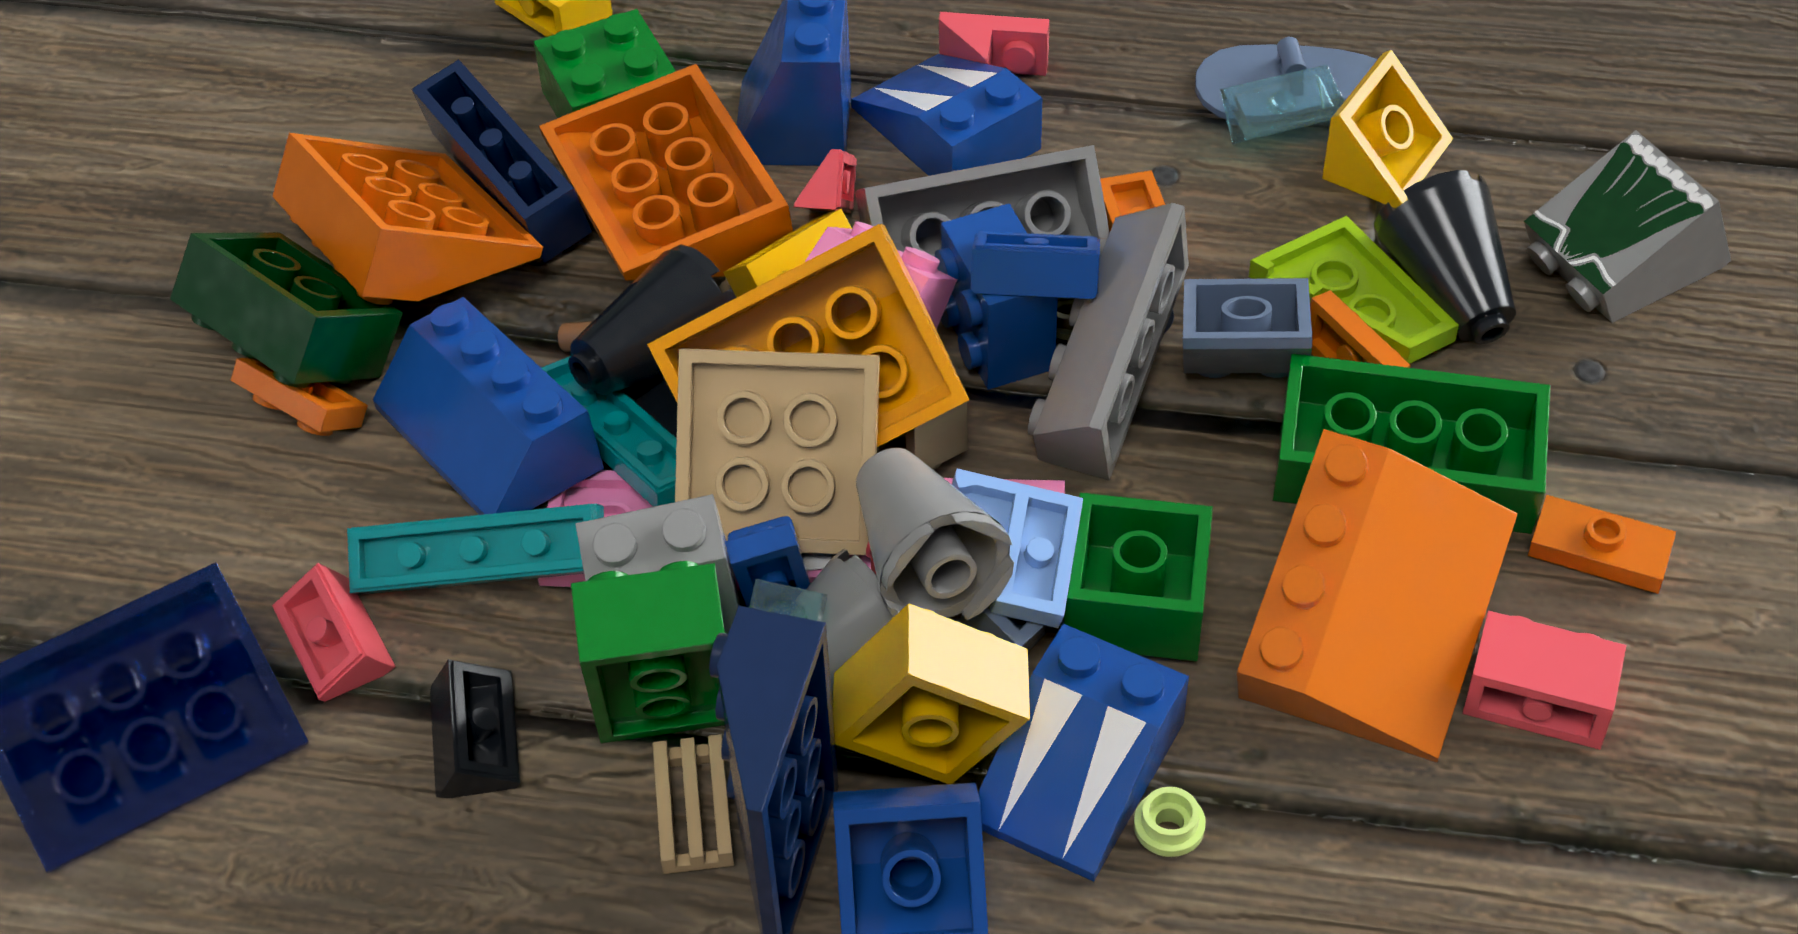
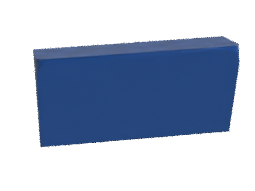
[971,231,1100,299]

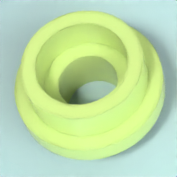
[1134,787,1206,857]

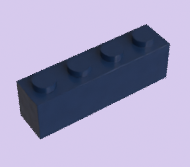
[411,59,592,263]

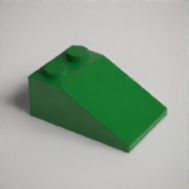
[571,561,725,743]

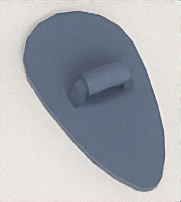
[1195,37,1378,124]

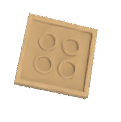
[675,348,880,555]

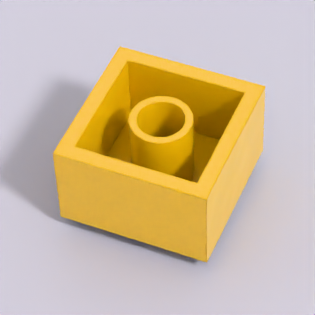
[833,603,1030,784]

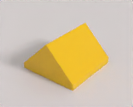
[1322,50,1453,208]

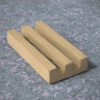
[653,734,734,874]

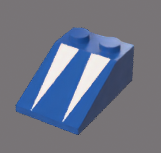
[851,54,1043,176]
[978,624,1189,882]

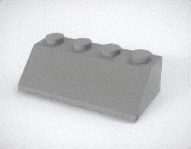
[855,145,1110,257]
[1028,203,1189,481]

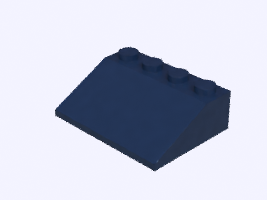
[709,606,839,934]

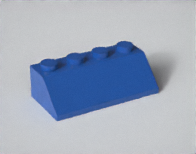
[373,297,604,515]

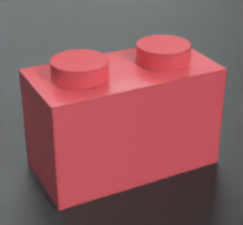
[1462,610,1627,750]

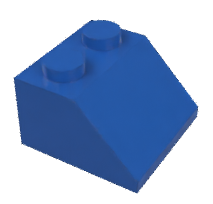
[833,783,988,934]

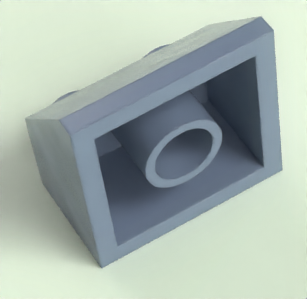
[1183,278,1312,378]

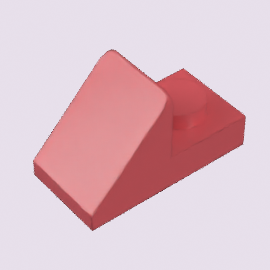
[939,12,1049,76]

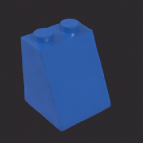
[736,0,852,166]

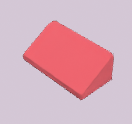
[794,149,857,213]
[272,563,395,702]

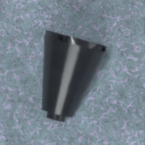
[1373,170,1516,344]
[568,244,736,395]

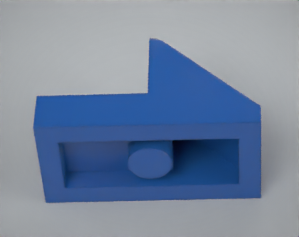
[725,516,811,614]

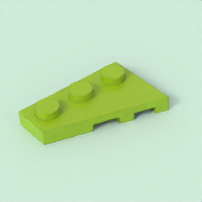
[1248,215,1459,364]

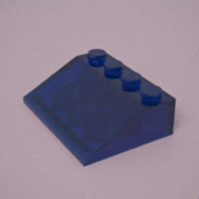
[0,562,309,873]

